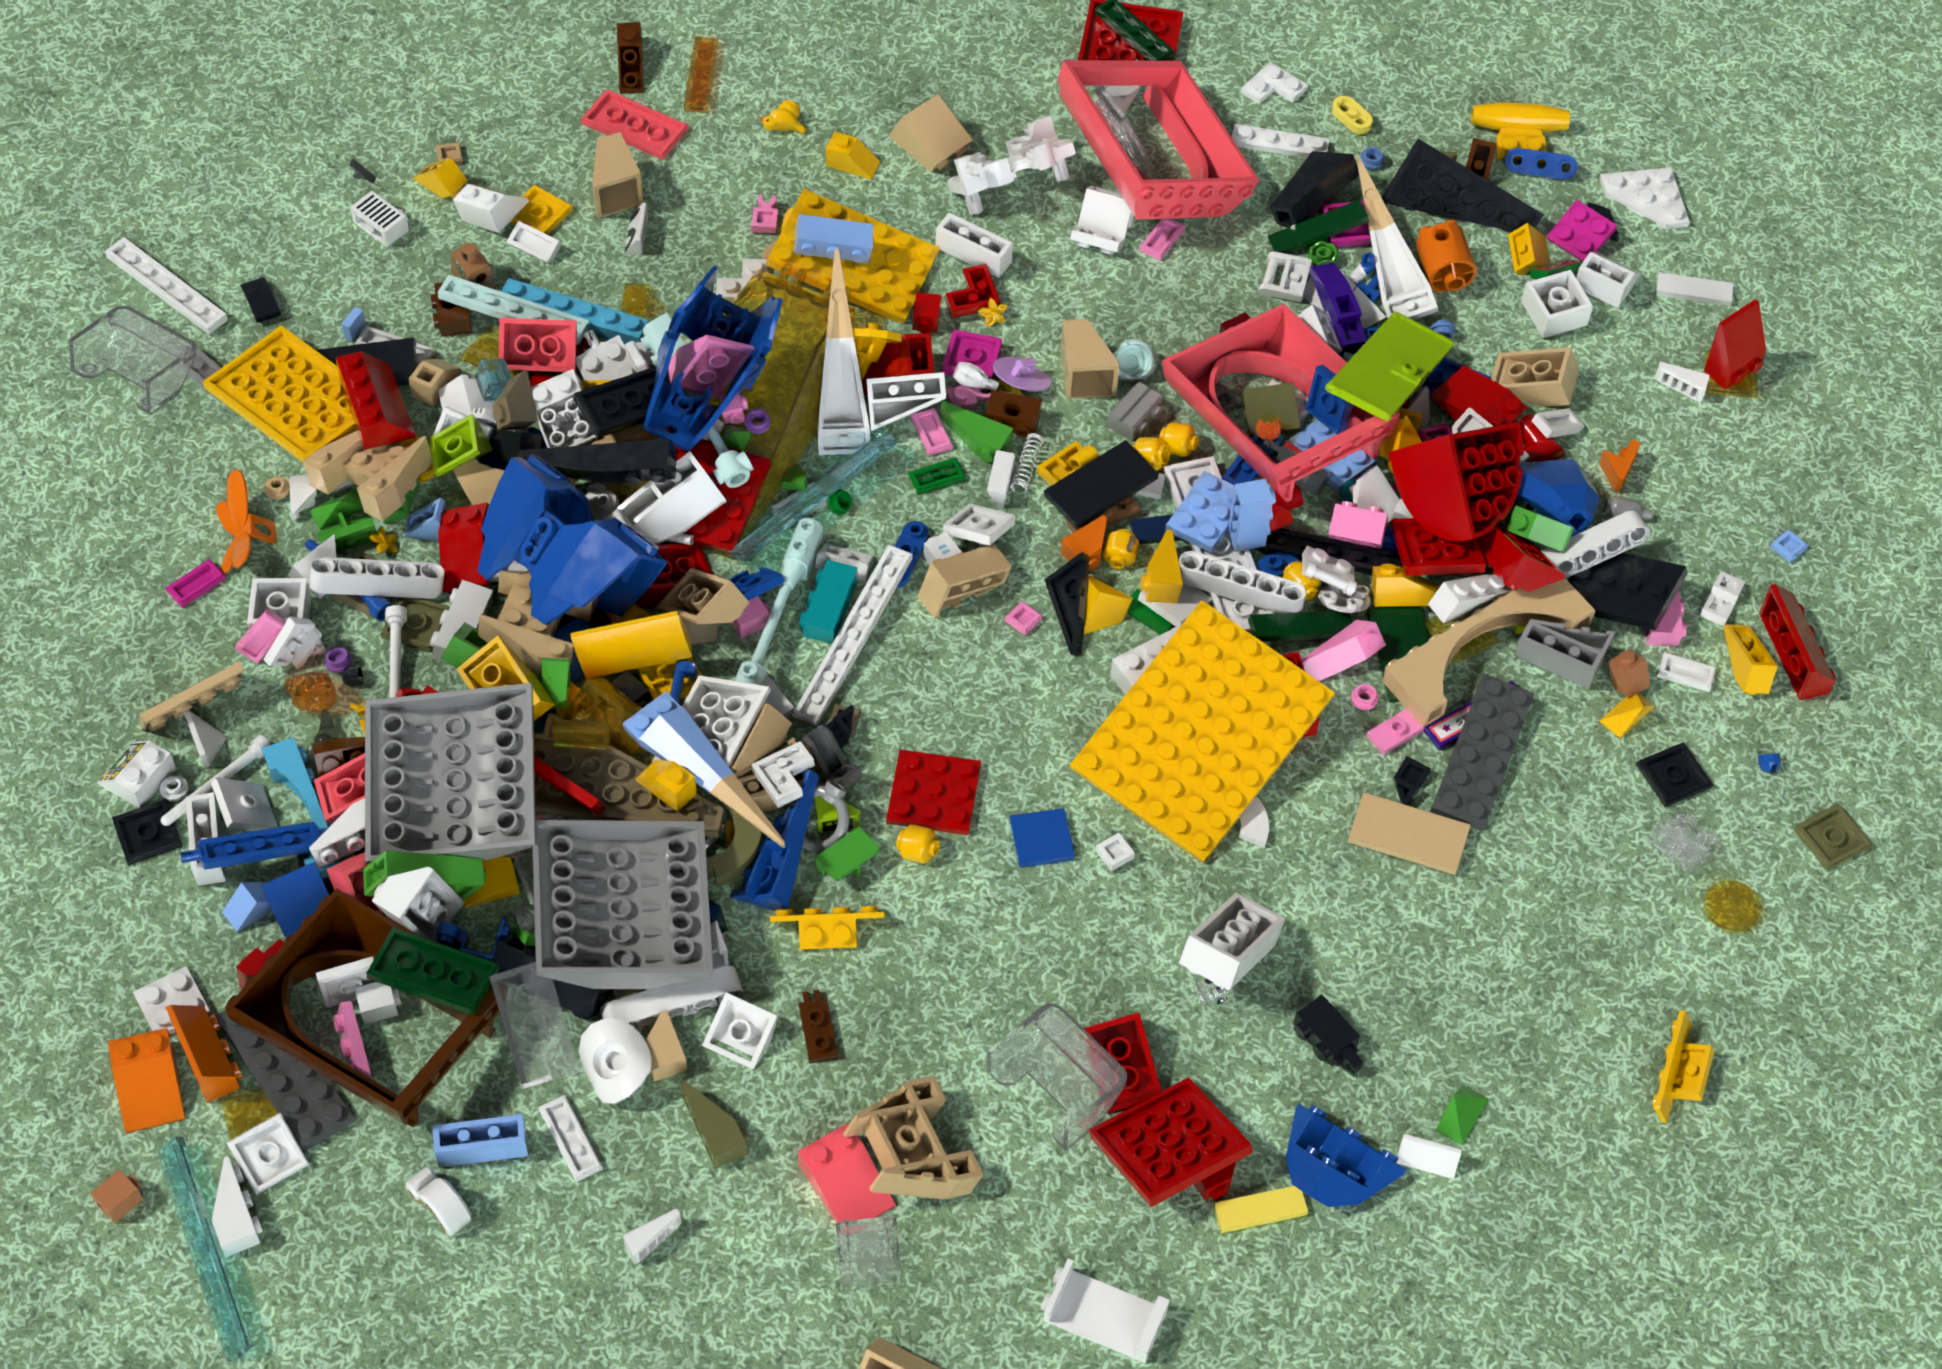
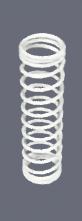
[1010,433,1044,493]

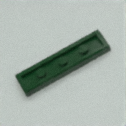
[1095,0,1175,61]
[1268,199,1369,254]
[1248,611,1353,642]

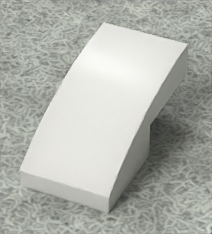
[1700,571,1746,626]

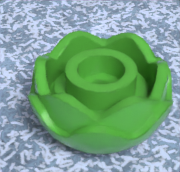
[1308,241,1339,266]

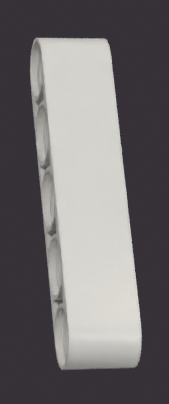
[1541,511,1650,578]
[1179,551,1306,613]
[309,557,445,599]
[600,966,744,1031]

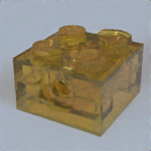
[563,678,645,755]

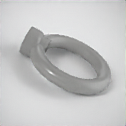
[802,780,849,853]

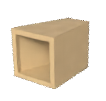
[888,94,973,172]
[592,132,644,218]
[1060,319,1119,399]

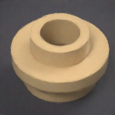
[264,476,290,500]

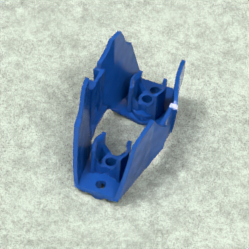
[643,266,783,451]
[477,454,668,625]

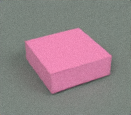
[1005,601,1042,636]

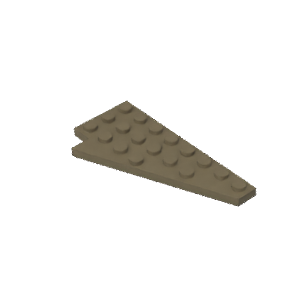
[534,713,724,838]

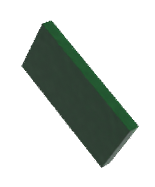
[1367,606,1429,703]
[366,927,500,1016]

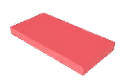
[581,89,689,160]

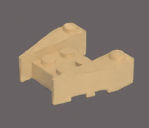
[303,431,433,521]
[478,570,599,677]
[843,1076,984,1199]

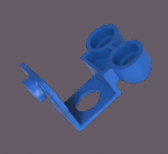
[436,916,511,961]

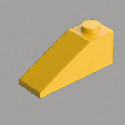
[1140,529,1183,604]
[1371,564,1441,607]
[1724,624,1778,695]

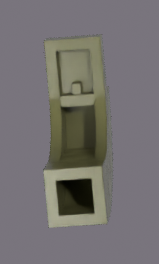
[706,805,763,886]

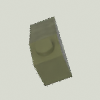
[679,1081,750,1168]

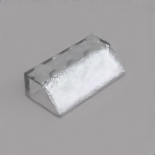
[489,962,582,1090]

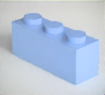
[794,214,873,263]
[1228,478,1276,552]
[433,1114,528,1168]

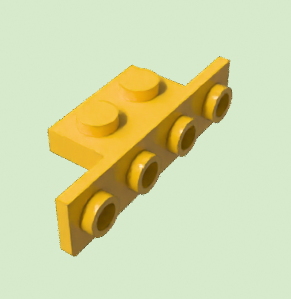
[770,906,884,950]
[1653,1010,1715,1123]

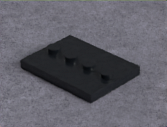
[1568,553,1688,630]

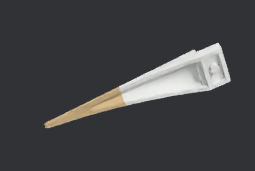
[1356,156,1439,320]
[817,248,870,455]

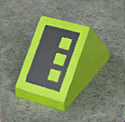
[813,784,861,833]

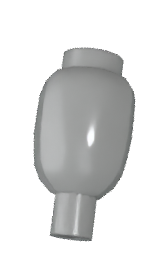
[1603,496,1653,521]

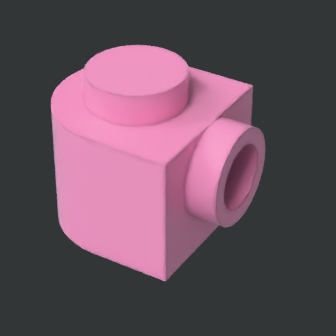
[719,392,748,424]

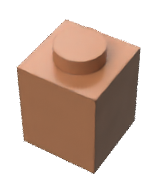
[1608,649,1650,698]
[90,1169,143,1224]

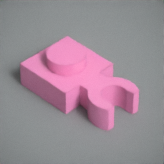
[751,194,779,234]
[946,385,991,410]

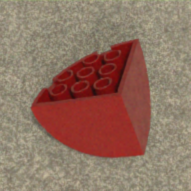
[1389,421,1524,541]

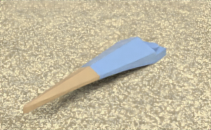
[623,691,785,848]

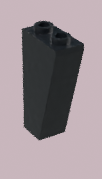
[1270,151,1359,227]

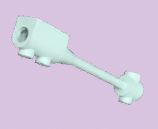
[640,313,754,488]
[734,518,823,685]

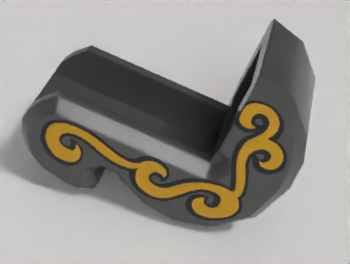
[801,725,862,789]

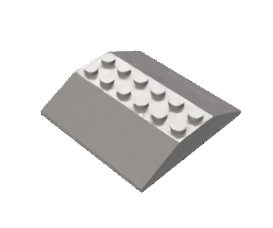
[365,683,536,863]
[532,820,713,989]

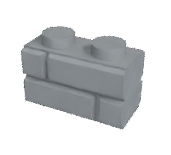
[1107,382,1163,442]

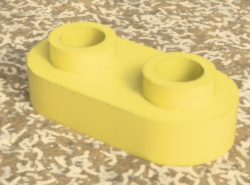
[1332,96,1373,134]

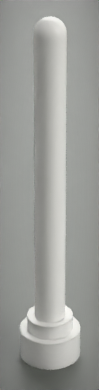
[385,605,407,698]
[161,735,271,826]

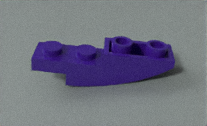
[1309,262,1368,350]

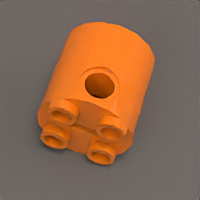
[1416,220,1477,292]

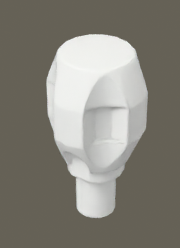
[953,362,999,390]

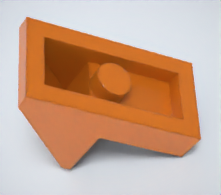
[1599,439,1641,493]

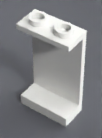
[1041,1258,1170,1363]

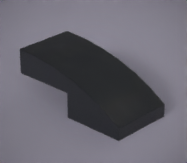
[240,277,281,323]

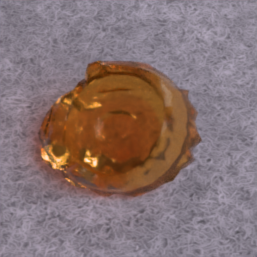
[284,671,337,712]

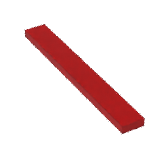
[422,685,606,816]

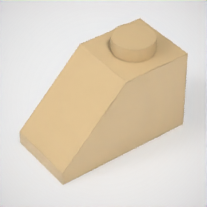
[645,1010,687,1082]

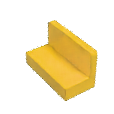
[1508,223,1550,275]

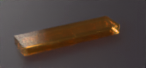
[684,37,719,113]

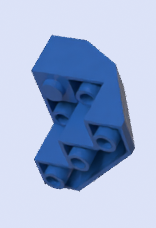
[1515,458,1600,537]
[1286,1103,1406,1207]

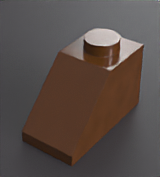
[1466,138,1498,180]

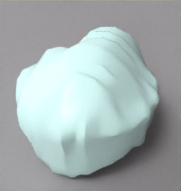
[1112,339,1159,382]

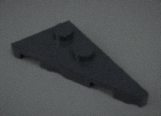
[1044,552,1090,656]

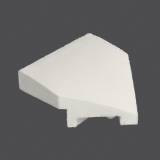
[1349,465,1400,523]
[263,617,326,670]

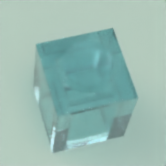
[475,359,512,401]

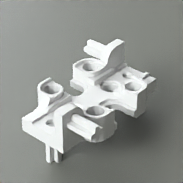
[947,116,1076,215]

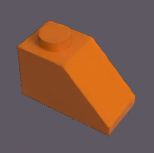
[1061,515,1107,571]

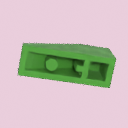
[941,401,1013,463]

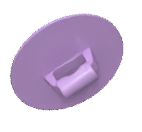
[993,356,1051,391]

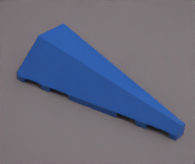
[730,770,819,911]

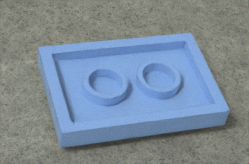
[1285,419,1376,493]
[1165,471,1235,553]

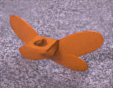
[216,469,277,574]

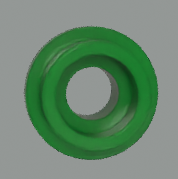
[827,489,852,515]

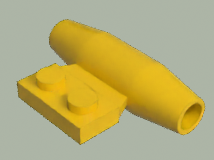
[1471,102,1570,162]

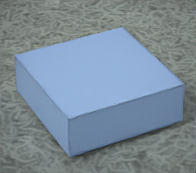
[341,307,366,342]
[1770,529,1808,563]

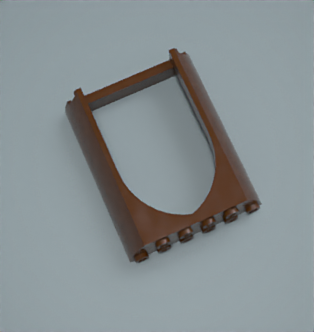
[225,888,507,1127]

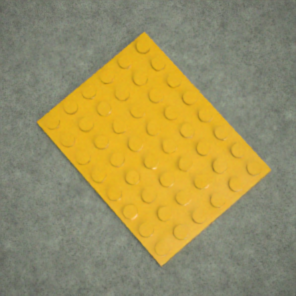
[1070,600,1335,863]

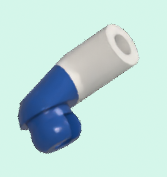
[1348,252,1376,285]

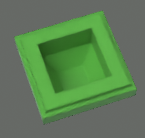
[722,423,752,452]

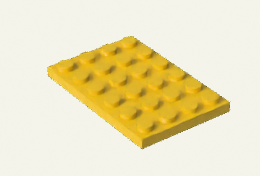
[766,189,940,324]
[202,325,357,462]

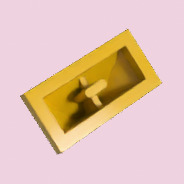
[1599,692,1655,738]

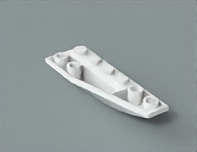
[604,452,726,545]

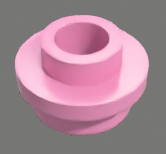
[1351,684,1379,710]

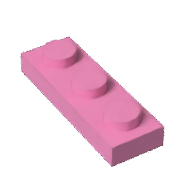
[334,1001,372,1078]

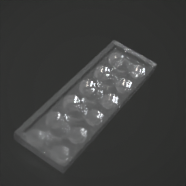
[1094,84,1161,179]

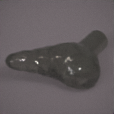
[314,709,339,743]

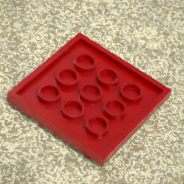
[1078,0,1184,61]
[674,439,772,555]
[1089,1077,1253,1207]

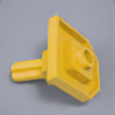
[852,323,902,381]

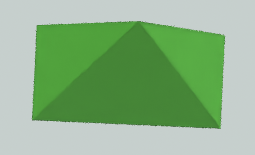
[308,488,363,530]
[541,658,571,710]
[1436,1085,1489,1145]

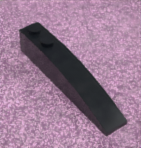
[518,439,678,484]

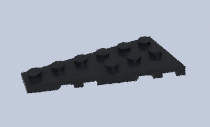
[1381,138,1544,232]

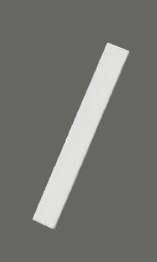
[792,544,913,728]

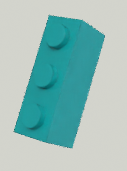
[799,560,858,644]

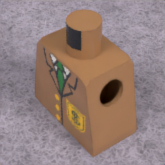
[450,243,496,290]

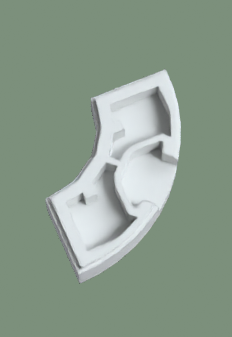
[1238,796,1269,848]

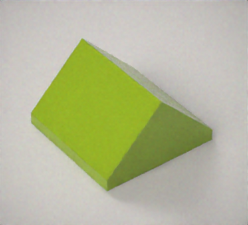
[429,414,493,477]

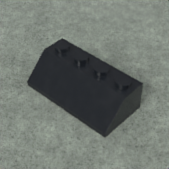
[492,933,613,1019]

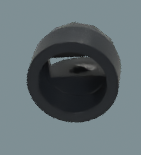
[342,664,363,687]

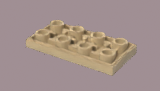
[138,662,244,733]
[1347,792,1471,875]

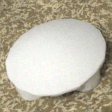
[1318,584,1371,613]

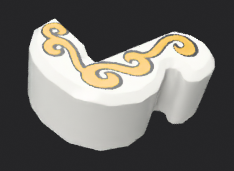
[405,1167,472,1236]

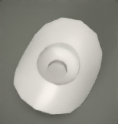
[578,1018,652,1104]

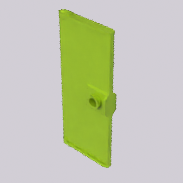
[1325,311,1455,421]

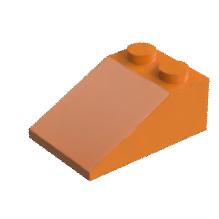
[108,1028,185,1133]

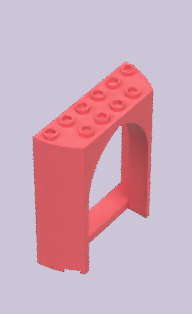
[1058,60,1260,220]
[1162,304,1400,502]

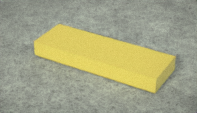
[1213,1186,1308,1233]

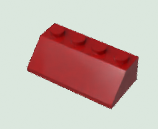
[336,351,416,450]
[1477,522,1566,592]
[1759,584,1835,700]

